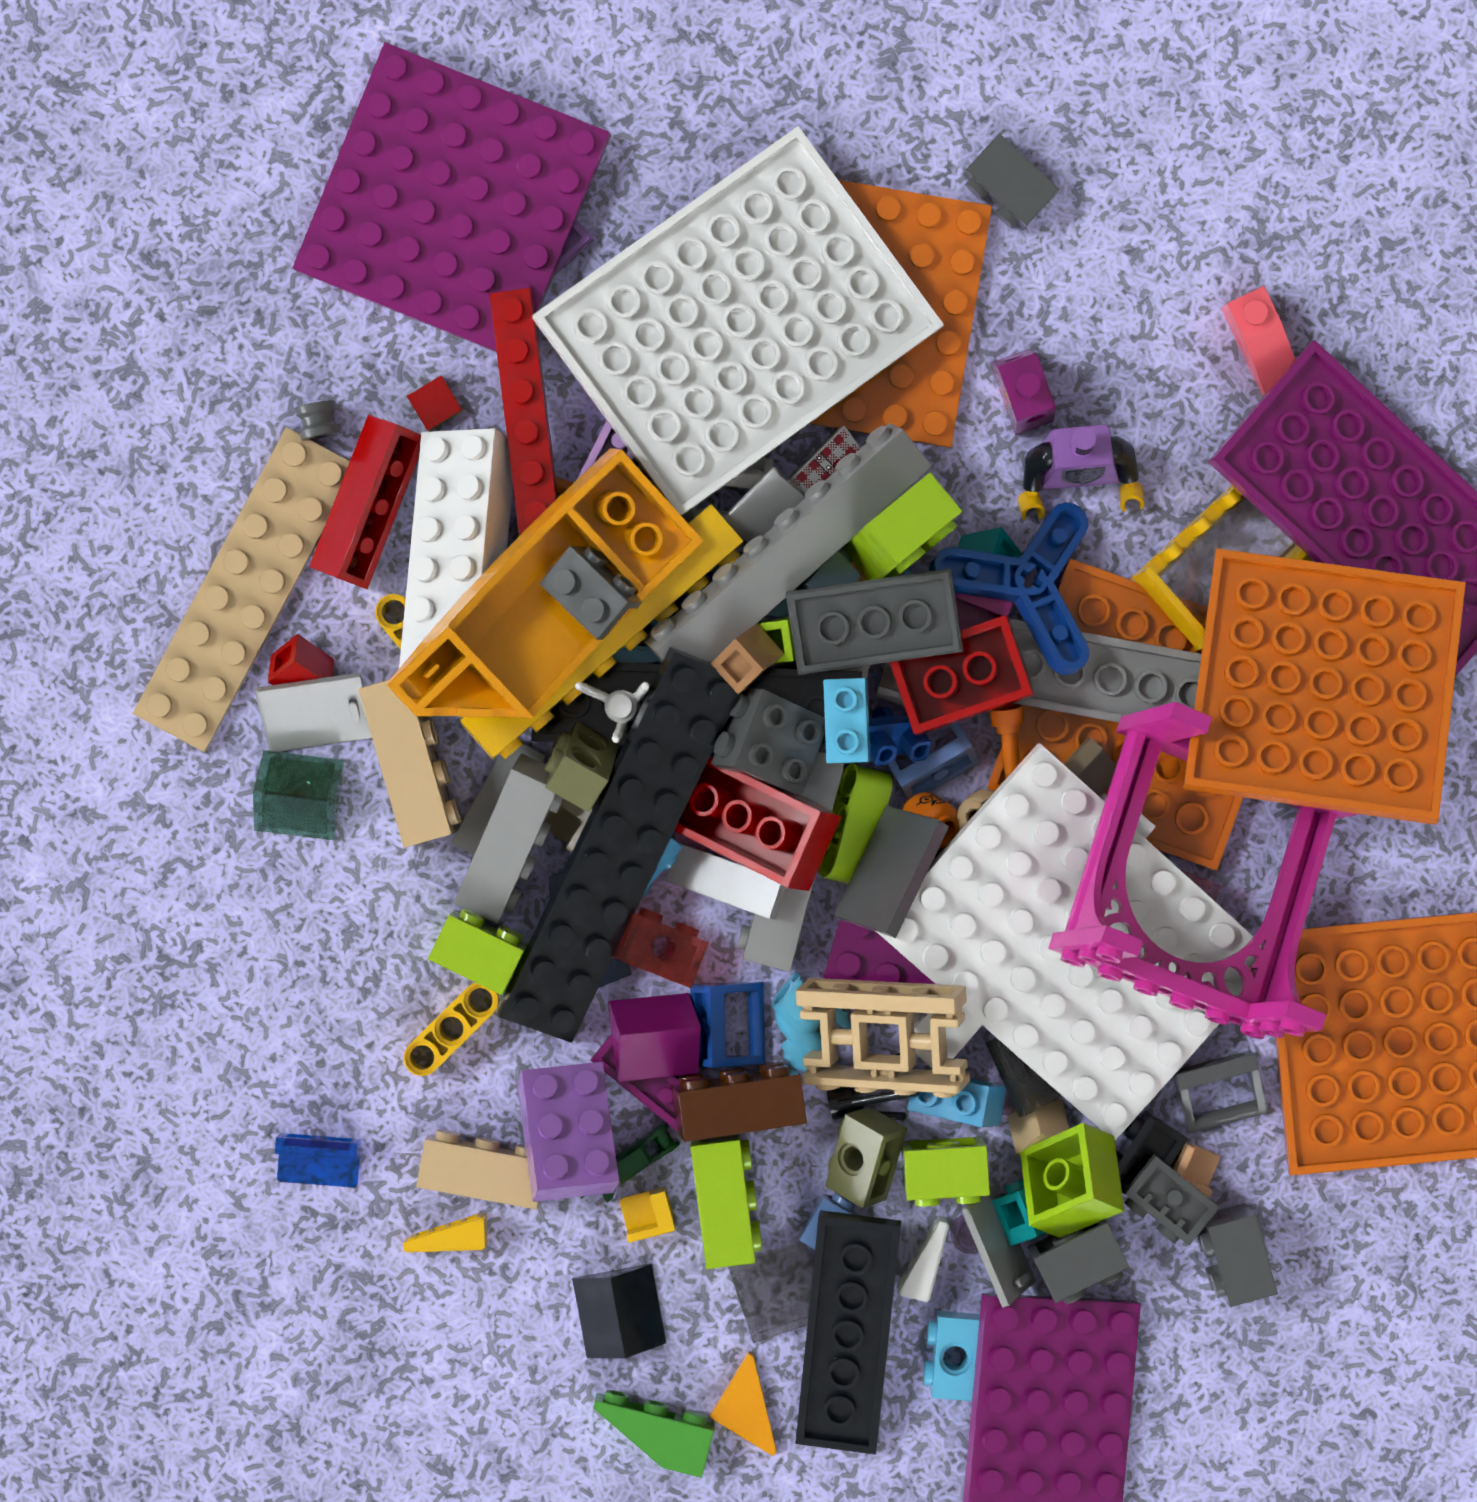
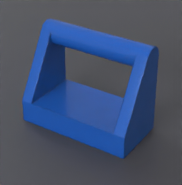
[690,982,766,1068]

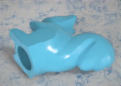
[771,972,851,1071]

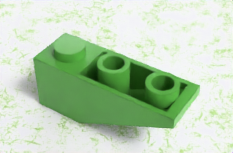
[593,1390,714,1478]

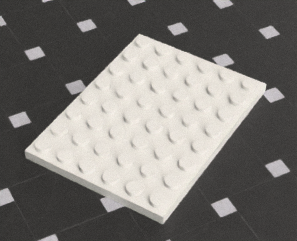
[532,126,944,516]
[876,743,1261,1140]

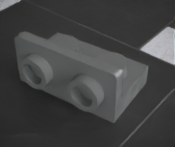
[1121,1154,1220,1245]

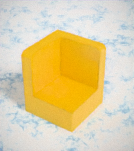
[620,1186,676,1243]

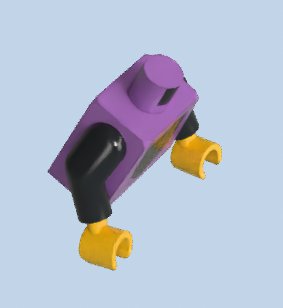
[1017,425,1144,520]

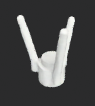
[575,682,649,743]

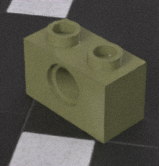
[825,1106,907,1208]

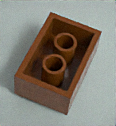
[670,1062,807,1142]

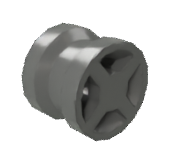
[295,400,341,440]

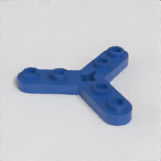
[929,502,1089,676]

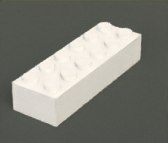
[399,428,513,668]

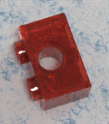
[612,907,709,988]

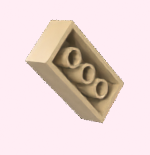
[358,680,462,848]

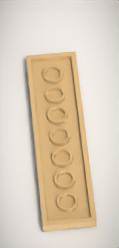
[132,427,350,752]

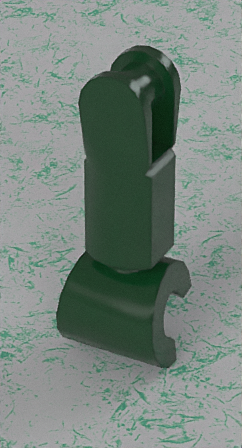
[581,1122,680,1203]

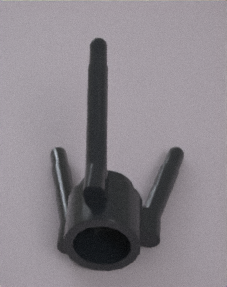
[827,1053,919,1120]

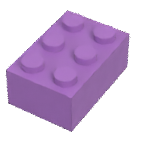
[517,1062,619,1202]

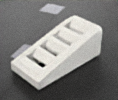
[896,1216,949,1302]

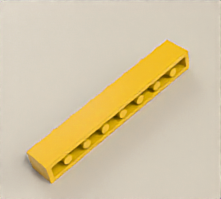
[460,504,744,760]

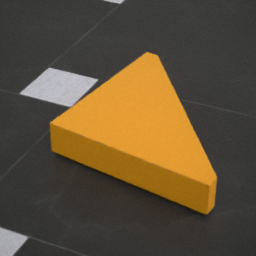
[709,1351,777,1456]

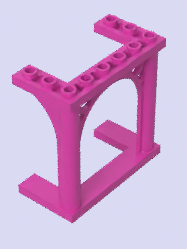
[1048,702,1360,1039]

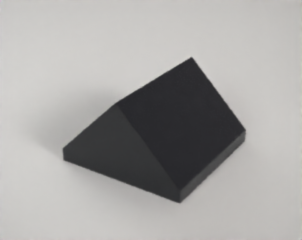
[572,1263,666,1358]

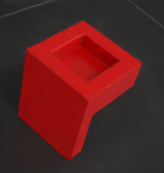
[268,634,334,685]

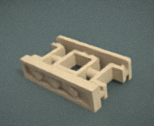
[796,978,970,1098]

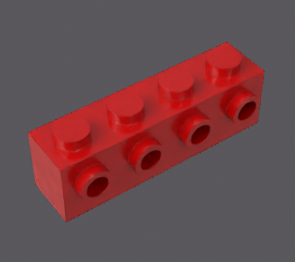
[309,415,421,590]

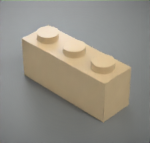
[416,1130,539,1210]

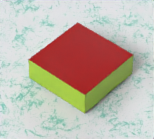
[406,375,463,432]

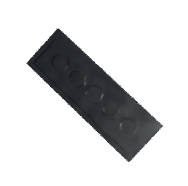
[795,1210,902,1455]

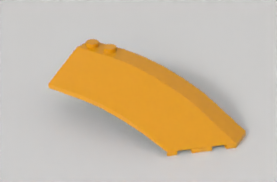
[386,448,704,718]

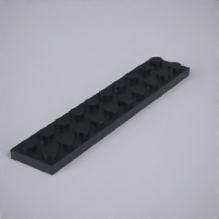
[496,647,741,1043]

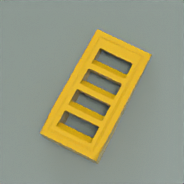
[403,1212,488,1253]

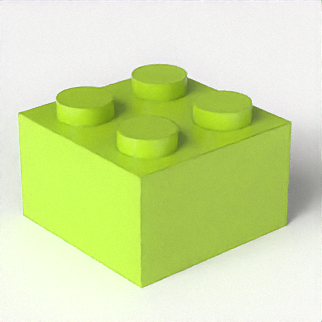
[428,909,528,995]
[1020,1123,1124,1238]
[901,1136,990,1207]

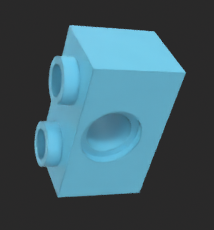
[823,678,871,764]
[923,1310,980,1401]

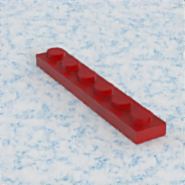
[489,287,558,536]

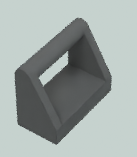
[1173,1050,1267,1134]

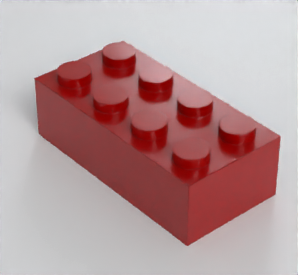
[674,752,842,891]

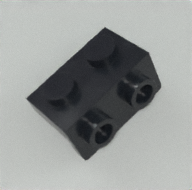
[1116,1110,1188,1194]

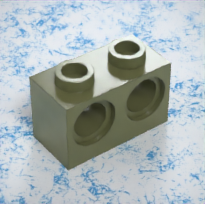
[544,721,619,812]

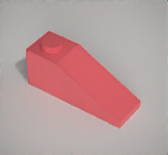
[1221,286,1295,396]

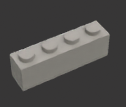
[454,753,564,924]

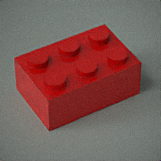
[890,615,1036,735]

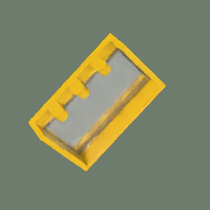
[1131,485,1312,651]

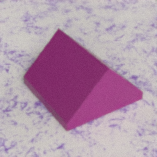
[608,993,701,1083]

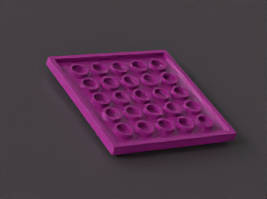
[292,42,611,353]

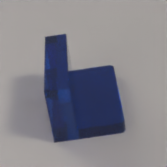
[275,1133,362,1188]

